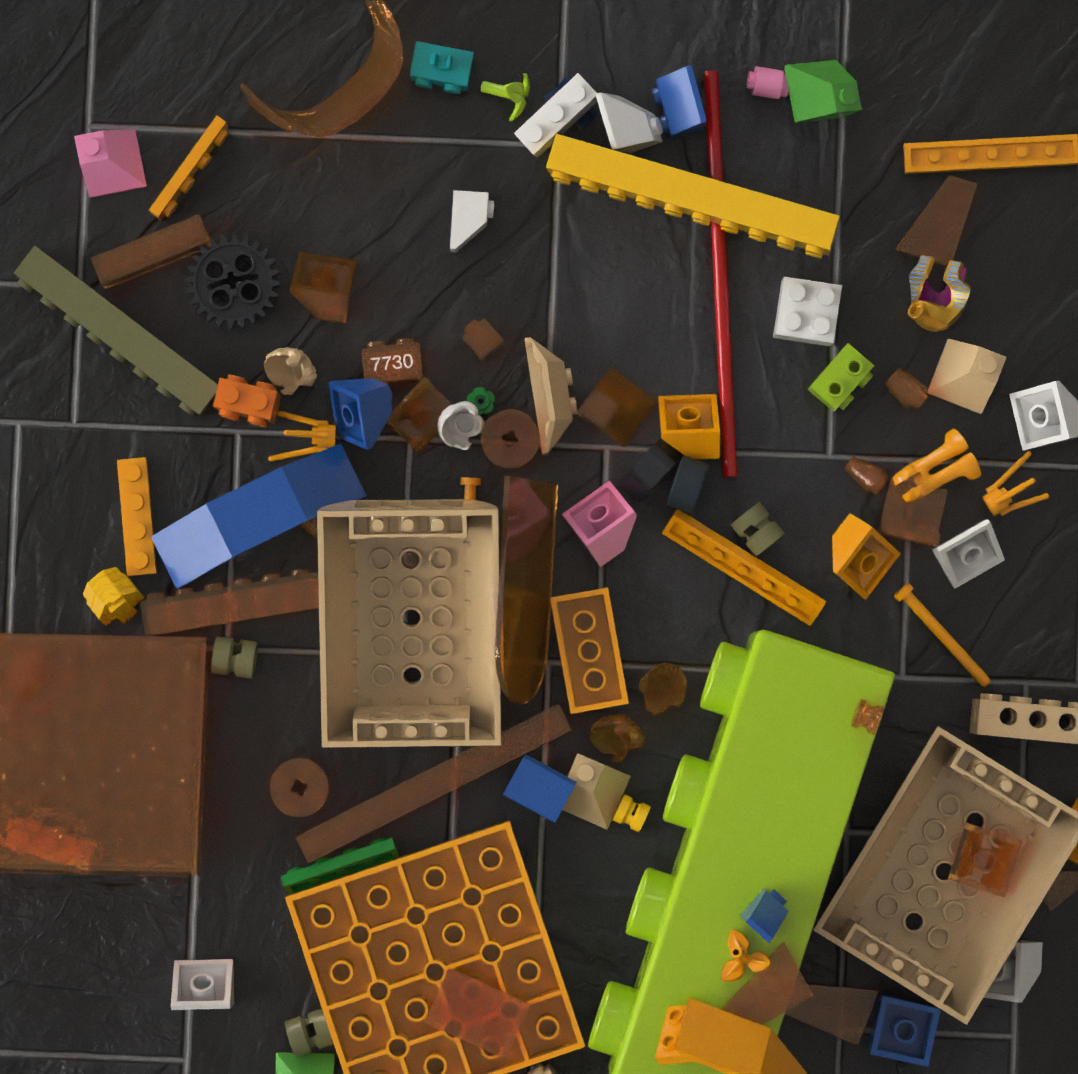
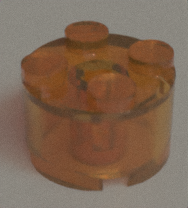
[481,409,540,470]
[270,757,331,817]

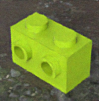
[807,343,874,412]

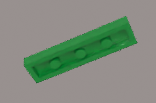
[281,838,400,895]

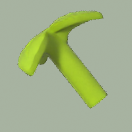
[481,73,530,122]

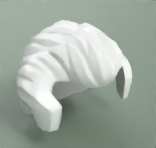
[437,401,485,450]

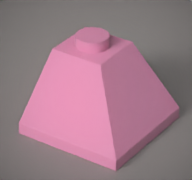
[74,129,147,198]
[562,480,637,567]

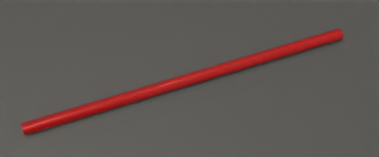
[704,71,737,477]

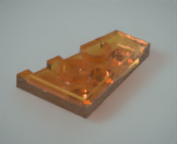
[894,175,977,267]
[721,942,813,1025]

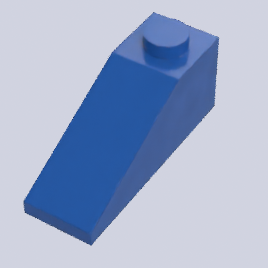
[740,889,789,943]

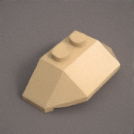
[525,337,577,456]

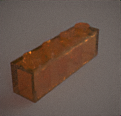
[91,214,211,289]

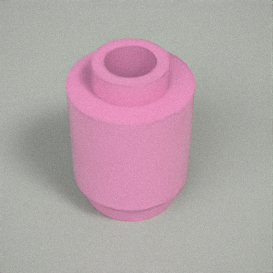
[746,66,789,99]

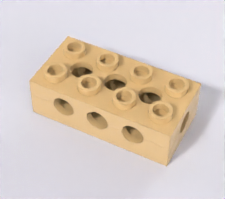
[969,693,1078,744]

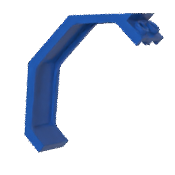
[151,444,367,590]

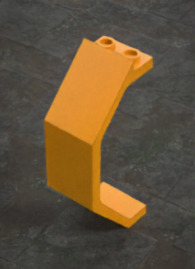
[655,998,807,1074]

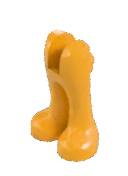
[892,429,981,503]

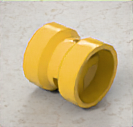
[612,794,651,832]

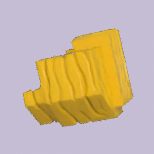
[83,567,145,626]

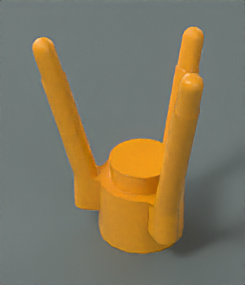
[268,411,336,461]
[982,451,1049,516]

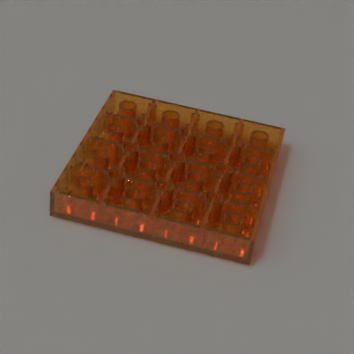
[0,633,209,877]

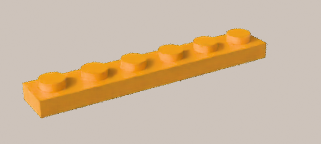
[903,134,1078,174]
[662,509,827,626]

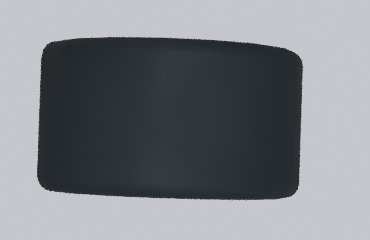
[667,456,710,514]

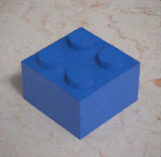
[867,993,941,1067]

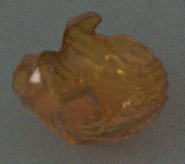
[639,662,687,716]
[590,714,645,762]

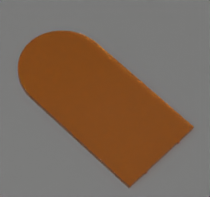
[495,476,558,705]

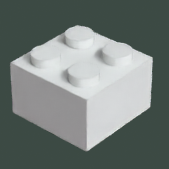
[773,277,842,346]

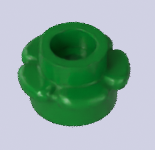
[466,387,495,416]

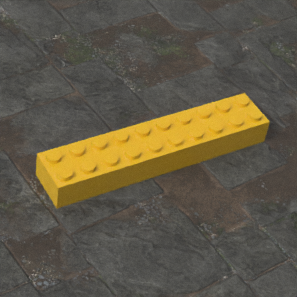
[546,134,840,259]

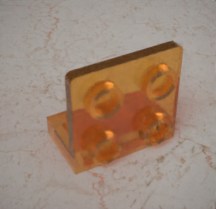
[878,478,947,547]

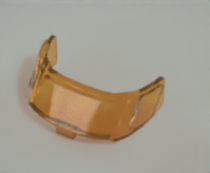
[240,0,403,138]

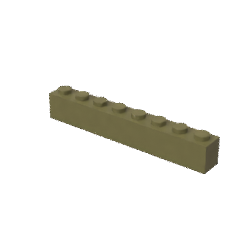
[14,246,218,417]

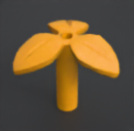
[721,929,771,982]

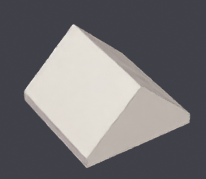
[932,519,1005,589]
[171,959,234,1010]

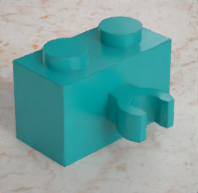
[410,41,474,94]

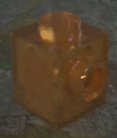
[462,318,504,362]

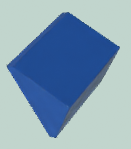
[502,754,577,823]

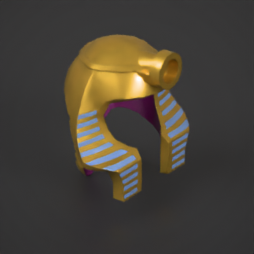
[908,255,971,332]

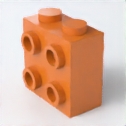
[213,374,282,428]

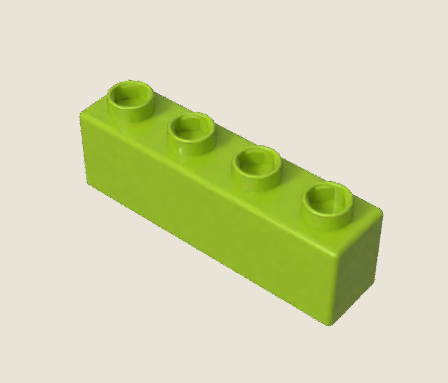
[588,630,895,1074]

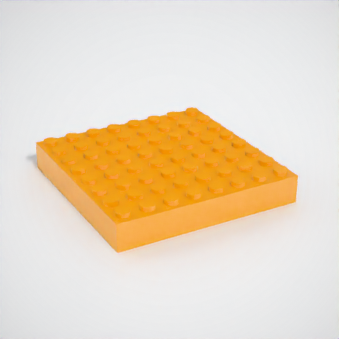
[285,820,585,1074]

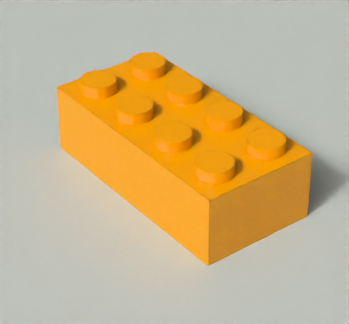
[550,587,629,714]

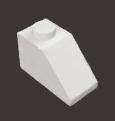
[450,190,494,253]

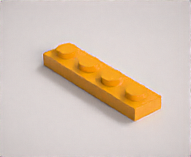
[149,115,229,221]
[117,457,157,576]

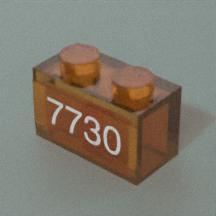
[361,338,424,384]

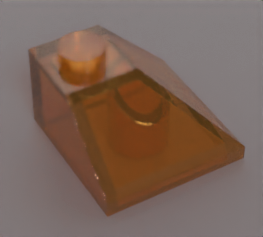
[290,252,357,323]
[577,367,658,448]

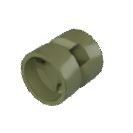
[730,501,785,557]
[211,636,258,679]
[284,1008,334,1057]

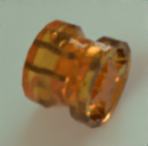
[851,699,884,735]

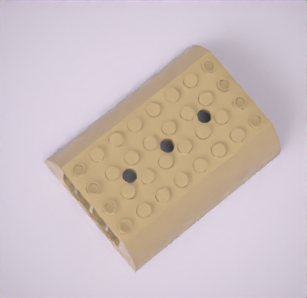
[317,499,501,747]
[813,726,1078,1025]

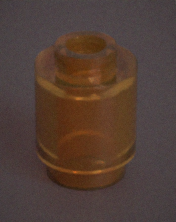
[884,368,929,410]

